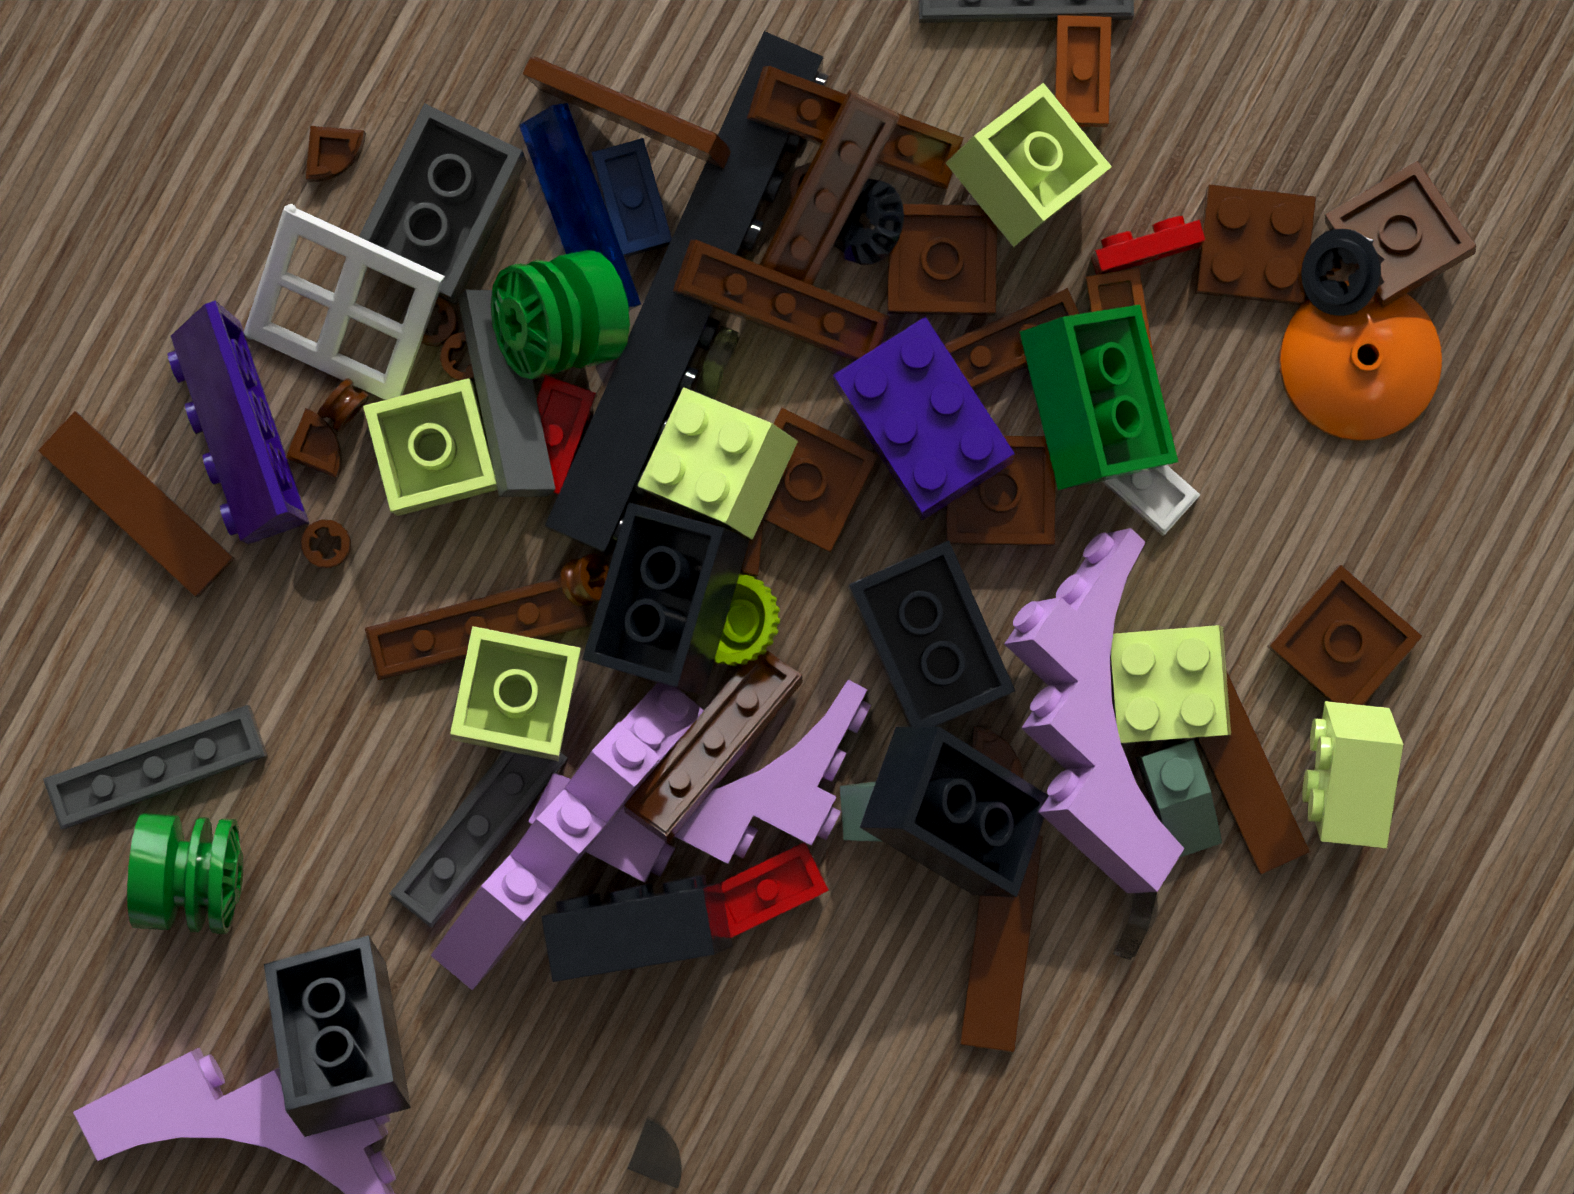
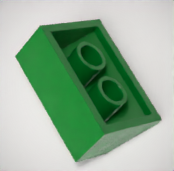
[1020,304,1179,490]

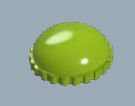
[714,574,780,666]

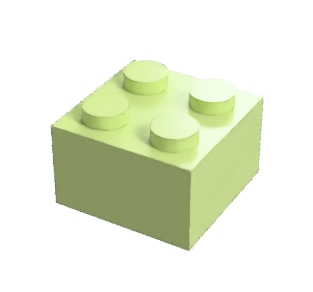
[946,83,1112,247]
[363,378,498,516]
[638,387,798,540]
[1111,625,1231,743]
[450,626,581,761]
[1302,701,1403,848]

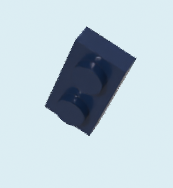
[591,138,672,258]

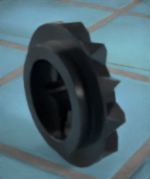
[833,178,904,265]
[1301,229,1385,316]

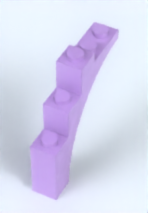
[1004,528,1185,893]
[528,680,871,882]
[431,683,704,990]
[73,1048,396,1194]

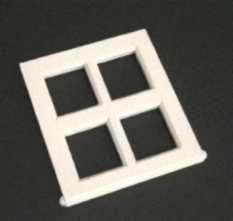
[244,204,445,400]

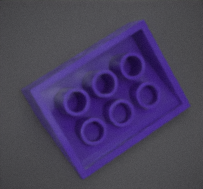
[167,301,309,544]

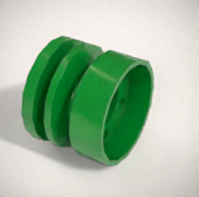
[490,250,630,379]
[127,813,243,934]

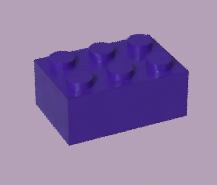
[833,317,1015,521]

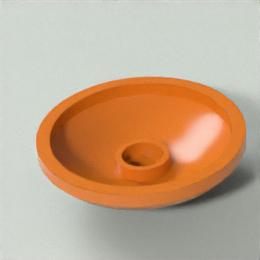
[1279,280,1442,441]

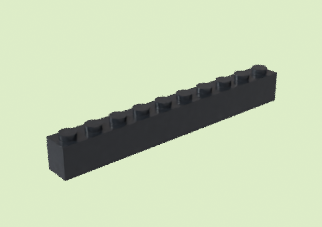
[545,31,829,555]

